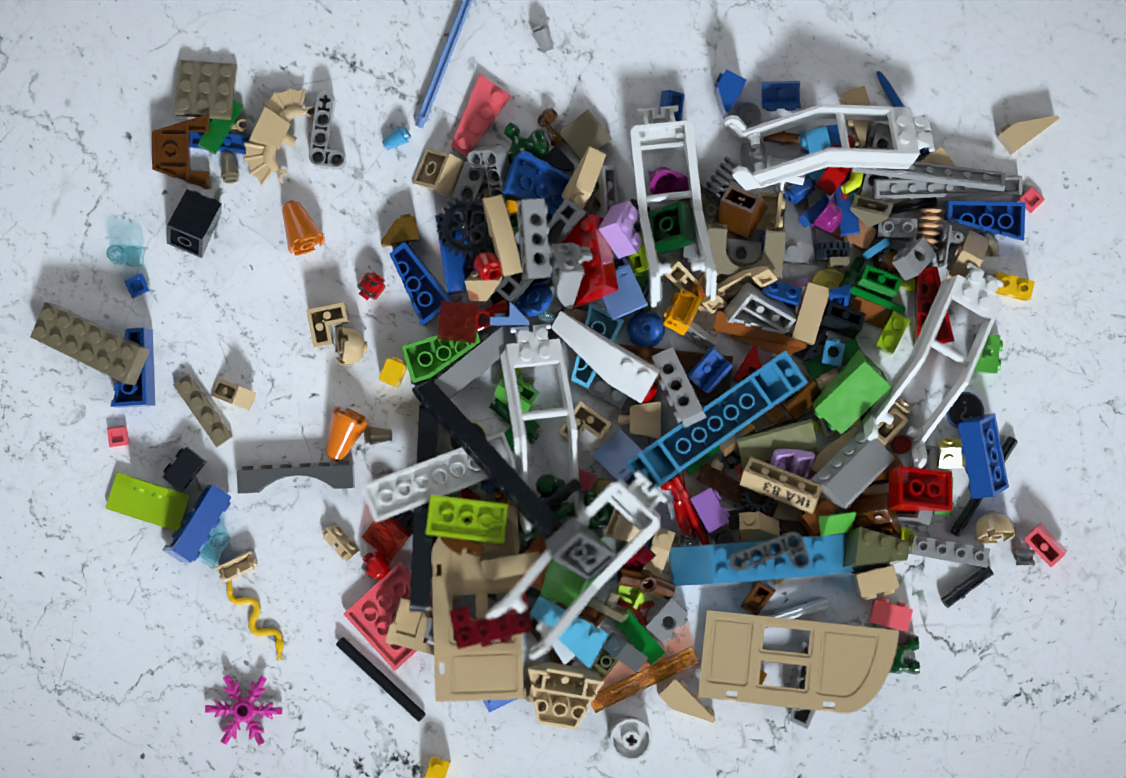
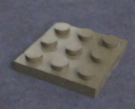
[173,60,238,120]

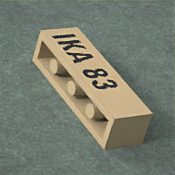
[740,457,823,513]

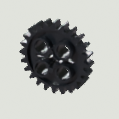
[436,196,493,259]

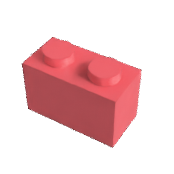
[1024,523,1067,567]
[868,597,913,632]

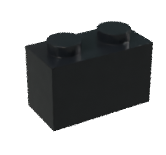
[820,300,865,339]
[162,447,207,492]

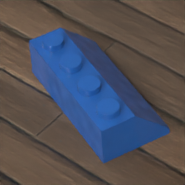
[435,214,472,295]
[958,413,1009,499]

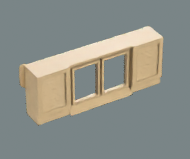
[386,597,512,655]

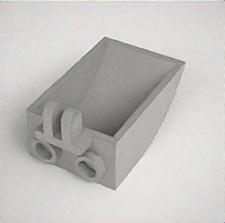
[549,243,593,311]

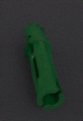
[489,398,539,444]
[520,501,575,543]

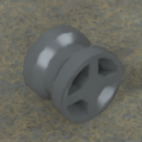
[1015,549,1035,565]

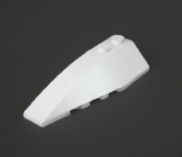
[551,311,661,403]

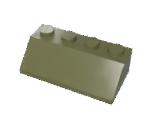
[737,419,818,471]

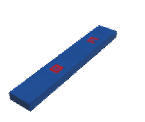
[826,125,860,236]

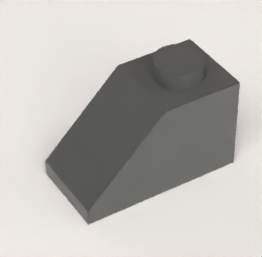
[602,632,648,673]

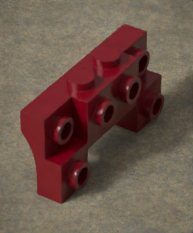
[449,592,534,650]

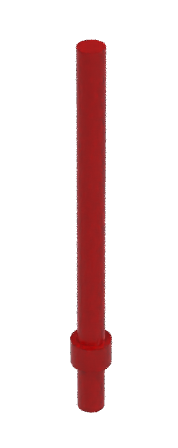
[671,475,710,545]

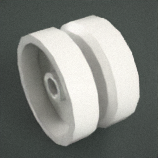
[610,717,653,762]

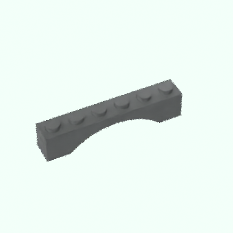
[495,198,586,303]
[237,461,355,494]

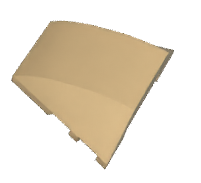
[528,662,605,730]

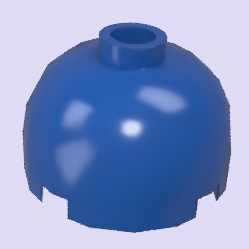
[627,310,665,347]

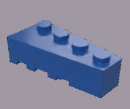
[944,201,1026,241]
[390,242,455,326]
[110,328,155,408]
[162,485,232,563]

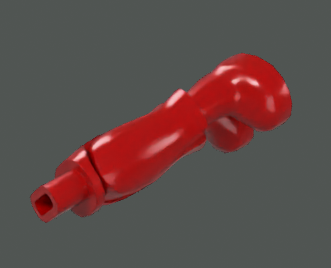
[660,473,696,539]

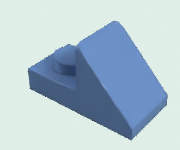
[490,302,530,326]

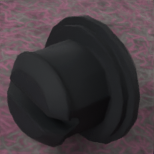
[722,452,739,469]

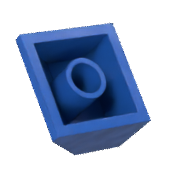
[714,69,747,119]

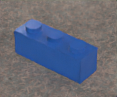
[797,196,829,228]

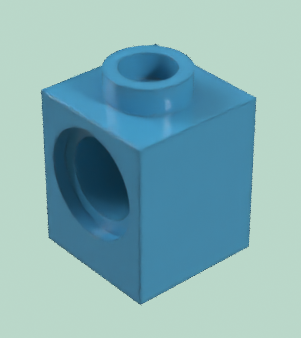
[820,338,845,368]

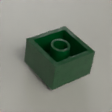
[648,201,696,254]

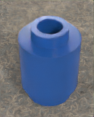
[785,177,814,204]

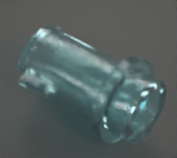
[538,309,559,325]

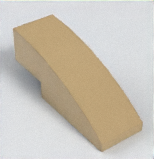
[481,552,543,582]

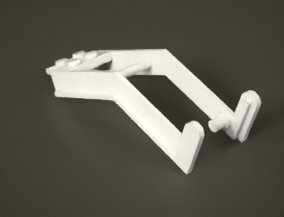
[724,104,935,192]
[630,105,716,307]
[862,263,1003,469]
[500,323,589,534]
[485,471,668,660]

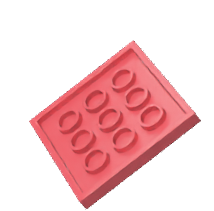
[344,562,433,671]

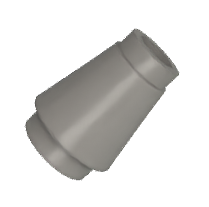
[531,23,554,53]

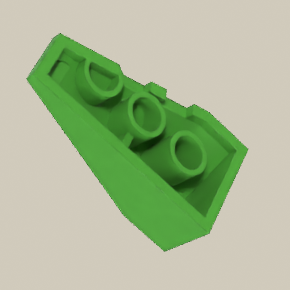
[401,323,480,383]

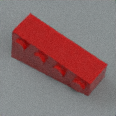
[914,266,955,346]

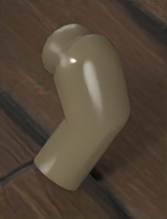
[980,231,1000,257]

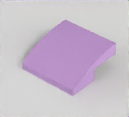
[770,449,815,479]

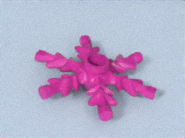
[205,674,283,746]

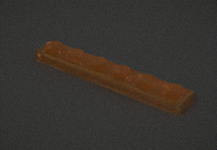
[591,646,699,713]

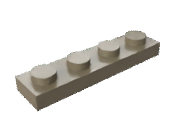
[173,374,233,448]

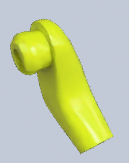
[841,168,863,194]

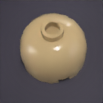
[335,327,368,365]
[976,510,1015,544]

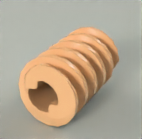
[916,208,945,249]

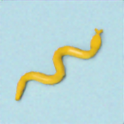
[226,580,284,660]

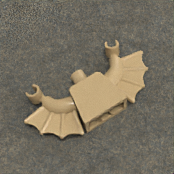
[244,87,315,186]

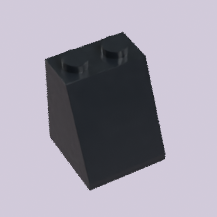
[167,189,222,258]

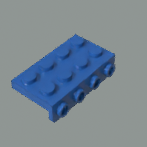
[502,151,571,219]

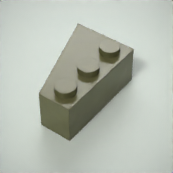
[843,527,910,568]

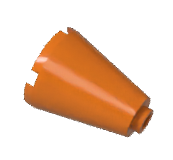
[282,200,325,256]
[326,406,369,462]

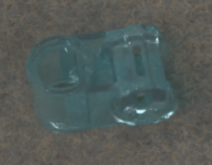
[106,245,145,267]
[197,532,230,569]

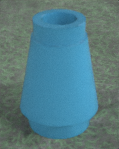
[382,125,411,151]

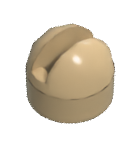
[710,458,726,472]

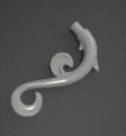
[737,102,766,173]

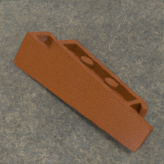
[713,310,807,356]

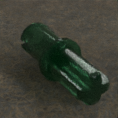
[838,257,865,287]

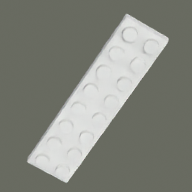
[360,432,515,523]

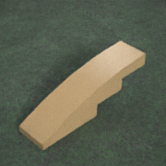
[482,195,522,276]

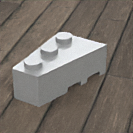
[724,282,796,334]

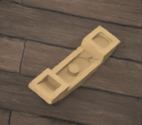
[702,266,778,314]

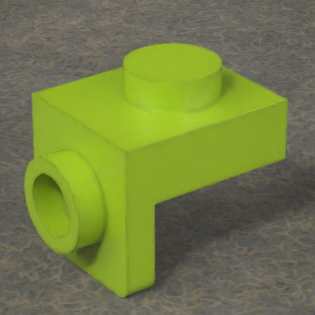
[615,585,645,609]

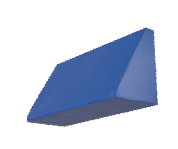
[658,90,685,121]
[829,285,852,307]

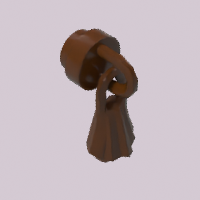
[538,108,563,146]

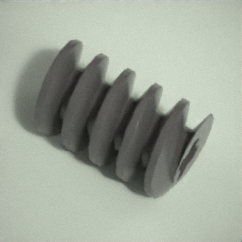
[704,157,740,200]

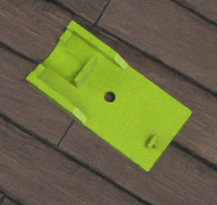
[426,495,508,545]

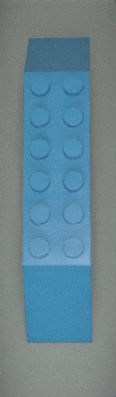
[625,351,808,491]
[669,533,864,586]

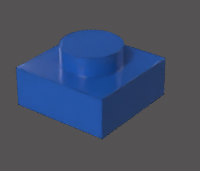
[124,273,150,299]

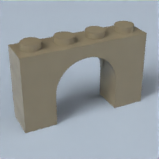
[707,223,786,277]

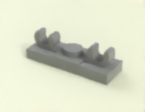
[663,317,719,352]

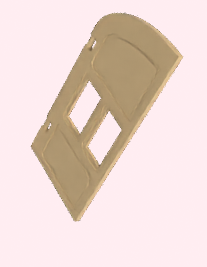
[432,506,524,702]
[698,610,899,713]

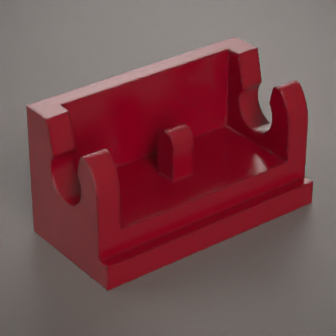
[616,544,656,572]

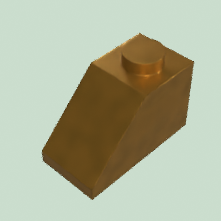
[381,214,420,247]

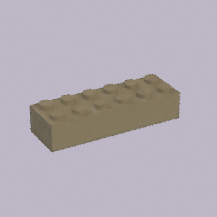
[30,302,150,385]

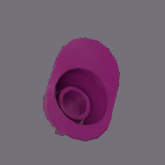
[649,167,689,194]
[811,190,843,233]

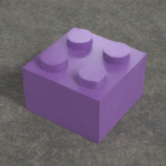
[689,488,730,533]

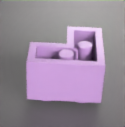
[598,200,643,259]

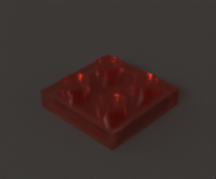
[437,301,480,344]
[361,517,412,562]

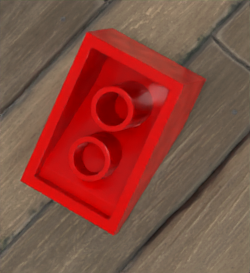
[889,466,953,511]

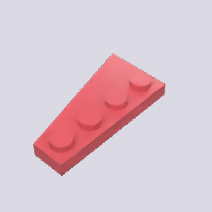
[451,74,511,158]

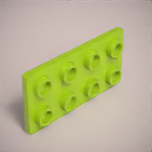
[106,472,190,531]

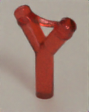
[617,599,655,626]

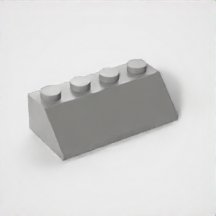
[811,431,895,509]

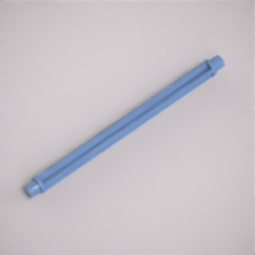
[415,0,473,128]

